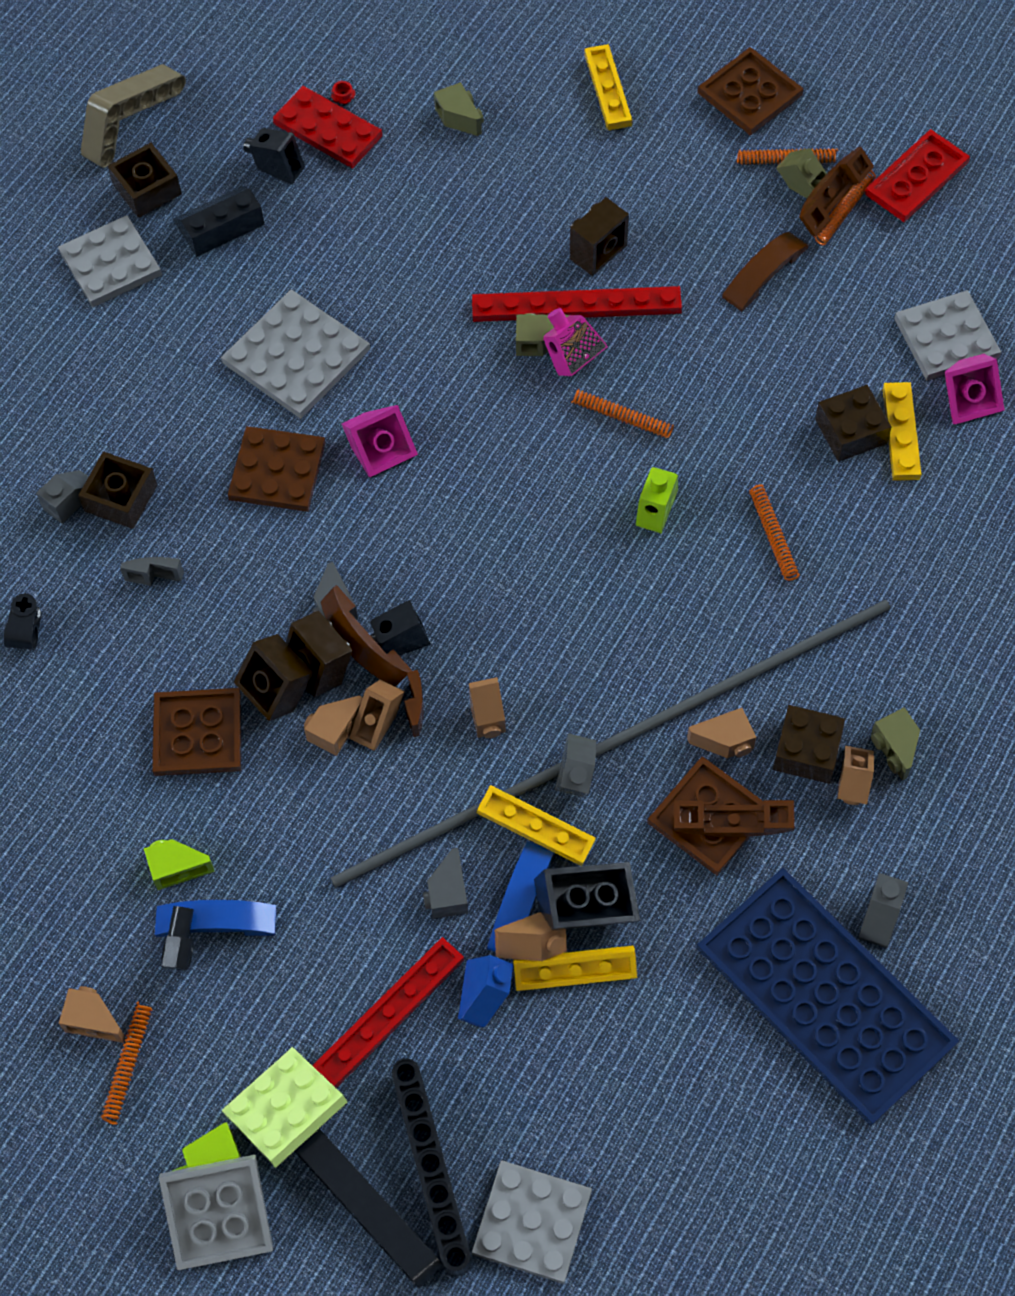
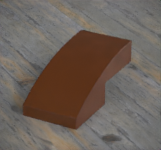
[404,670,424,737]

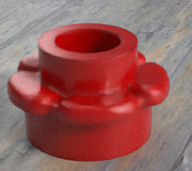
[331,81,356,104]

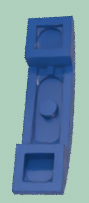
[487,841,555,952]
[155,900,276,937]

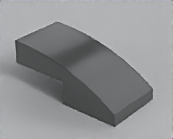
[120,557,184,586]

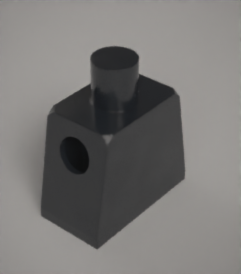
[243,128,305,185]
[370,600,431,656]

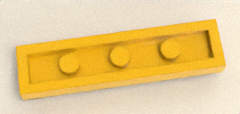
[585,44,632,131]
[883,382,922,481]
[476,785,596,866]
[513,945,637,991]

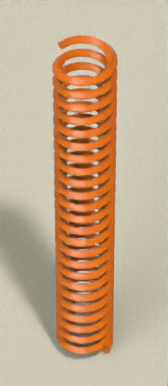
[737,148,839,165]
[815,170,876,245]
[571,389,674,439]
[749,484,800,581]
[101,1001,153,1125]

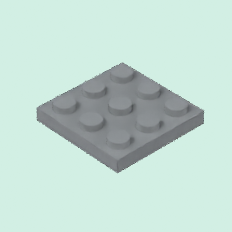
[58,215,162,307]
[894,290,1001,381]
[159,1155,273,1270]
[472,1160,592,1284]

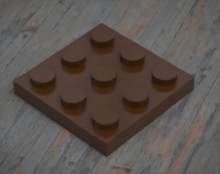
[697,47,804,136]
[228,426,326,512]
[152,688,241,776]
[647,756,764,876]

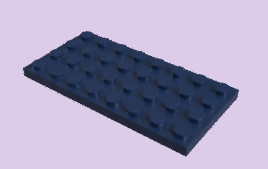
[696,868,959,1127]

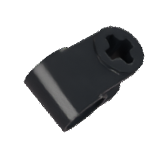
[4,593,42,650]

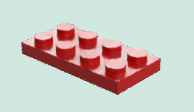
[273,86,382,169]
[865,129,970,222]

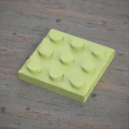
[222,1047,347,1167]

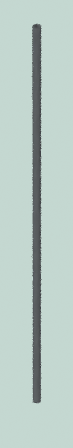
[330,600,890,888]

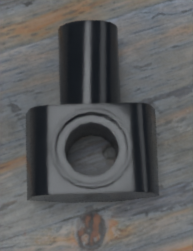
[160,906,194,971]

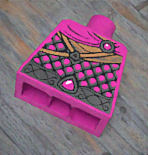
[543,308,608,376]

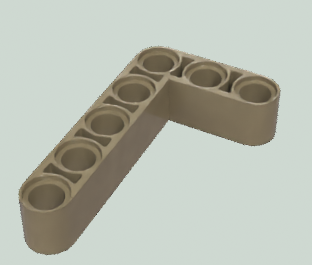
[81,64,186,168]

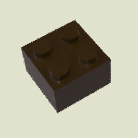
[108,142,182,218]
[570,197,629,276]
[815,385,892,462]
[78,451,157,529]
[286,610,353,698]
[234,634,314,721]
[773,705,846,784]

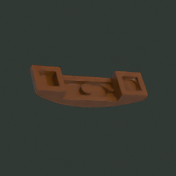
[799,147,874,237]
[722,231,809,311]
[320,585,412,687]
[674,800,794,837]

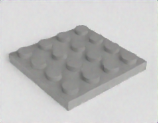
[221,289,370,419]

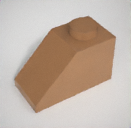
[469,677,506,738]
[349,680,405,751]
[304,696,363,756]
[687,708,756,758]
[838,745,874,805]
[495,912,567,961]
[59,986,125,1043]

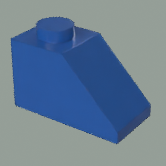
[458,955,513,1028]

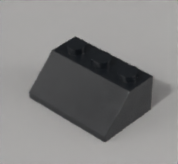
[173,187,265,257]
[534,862,640,930]

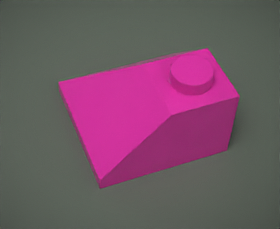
[944,354,1005,424]
[341,405,418,477]

